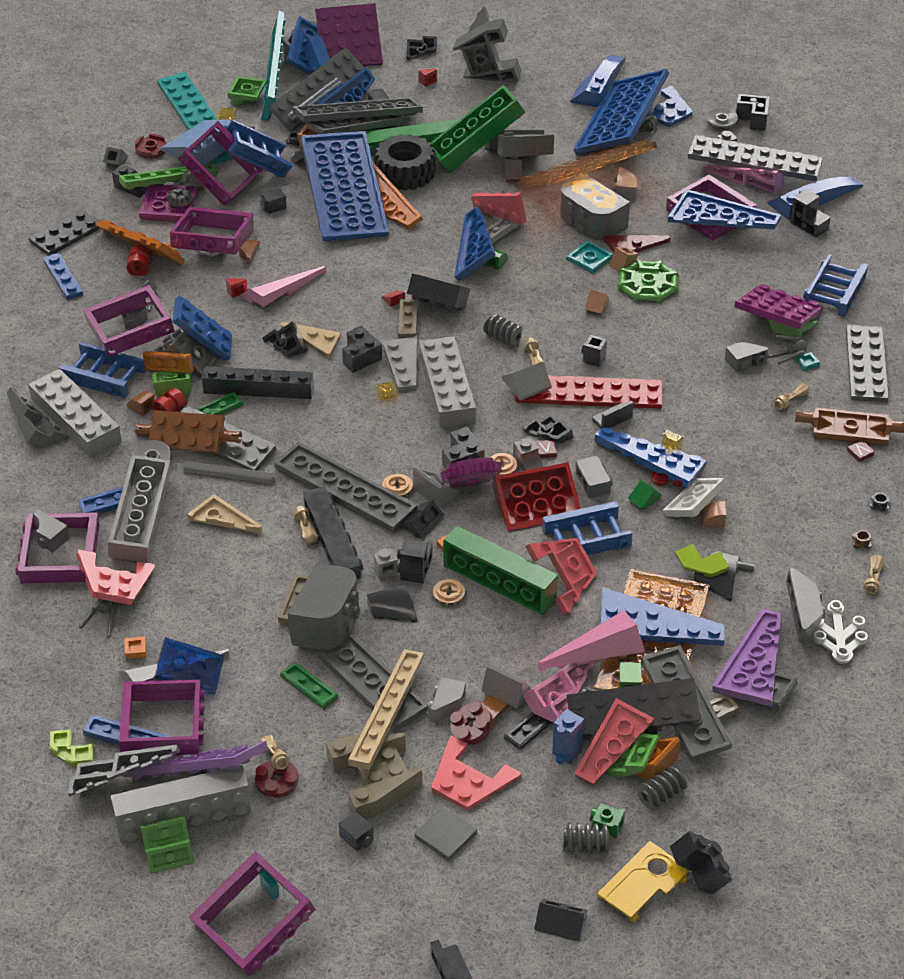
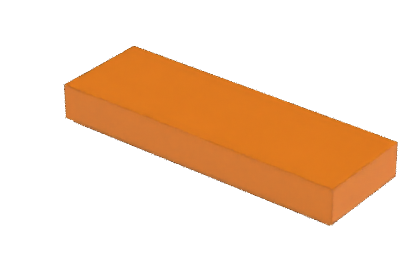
[143,351,194,373]

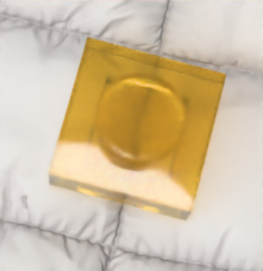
[217,107,236,121]
[376,382,398,400]
[662,430,683,450]

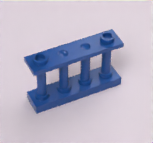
[226,119,293,177]
[803,254,868,317]
[59,342,146,398]
[542,501,633,555]

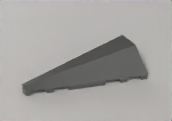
[7,387,69,449]
[68,745,180,797]

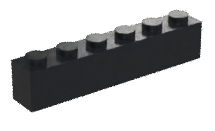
[202,366,314,399]
[303,486,363,579]

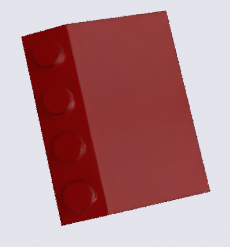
[492,462,581,531]

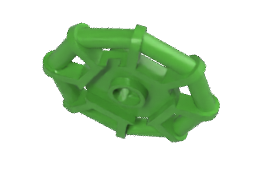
[617,259,679,303]

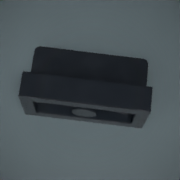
[592,401,634,429]
[399,500,444,538]
[534,899,588,941]
[430,939,472,979]

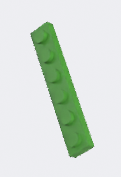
[119,163,217,189]

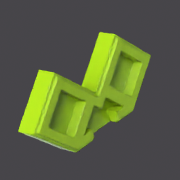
[675,544,729,578]
[50,729,94,766]

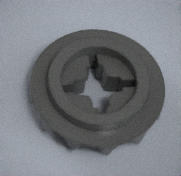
[166,188,193,206]

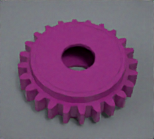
[441,457,502,487]

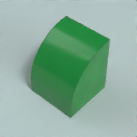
[484,249,508,270]
[628,480,662,509]

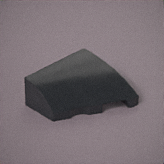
[406,36,437,60]
[262,321,308,357]
[522,413,574,443]
[694,562,737,601]
[367,585,417,622]

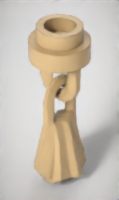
[524,338,545,365]
[773,382,809,411]
[293,506,319,544]
[864,555,885,594]
[260,735,289,770]

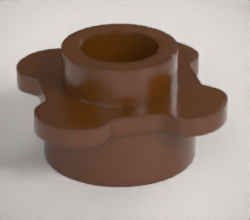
[852,530,872,548]

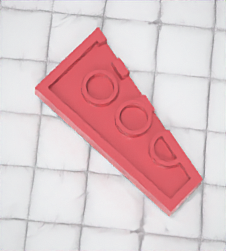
[471,192,527,225]
[574,698,655,785]

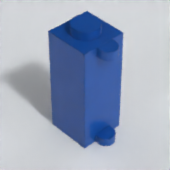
[301,36,330,73]
[552,709,584,764]

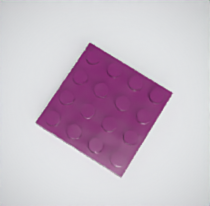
[315,3,383,66]
[734,284,824,330]

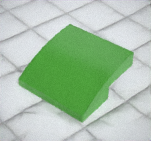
[608,734,660,777]
[140,815,195,873]

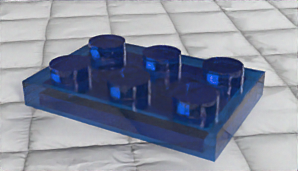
[154,637,225,695]

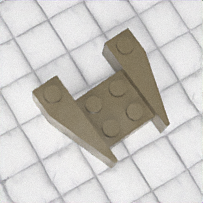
[326,733,423,819]

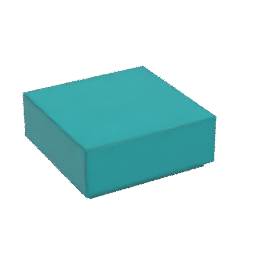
[795,352,820,371]
[259,870,279,900]

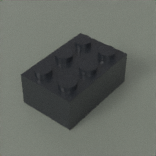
[407,273,470,311]

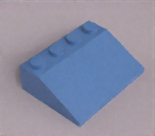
[161,119,230,166]

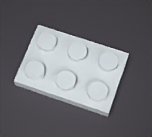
[663,478,727,518]

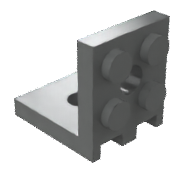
[154,328,219,378]

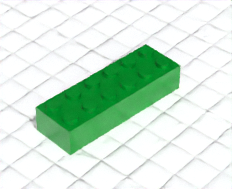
[431,85,526,173]
[443,526,558,616]

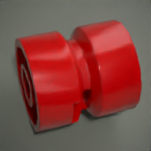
[126,245,151,276]
[152,388,187,412]

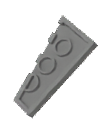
[382,336,417,392]

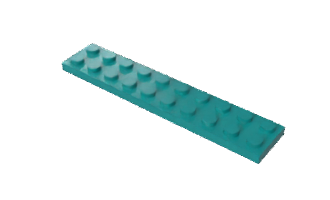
[260,11,286,120]
[157,72,233,165]

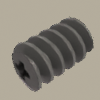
[483,314,523,347]
[638,767,688,810]
[563,822,609,853]

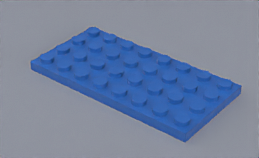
[573,68,669,154]
[301,131,389,241]

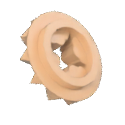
[490,453,517,476]
[382,474,413,497]
[433,579,465,605]

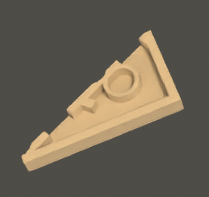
[281,322,341,358]
[187,494,262,534]

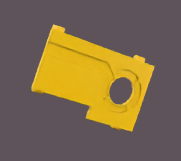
[596,841,690,923]

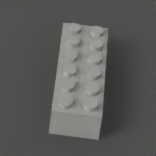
[419,336,476,428]
[28,369,121,457]
[108,455,170,563]
[111,765,251,842]

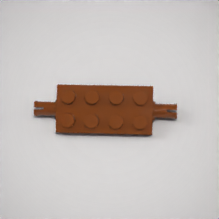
[795,407,904,446]
[135,410,242,454]

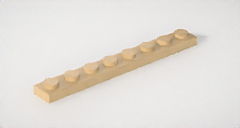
[348,649,424,770]

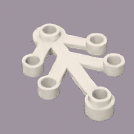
[813,600,868,664]

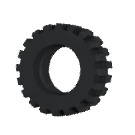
[374,134,436,190]

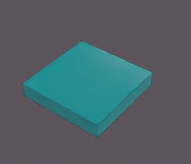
[566,241,613,274]

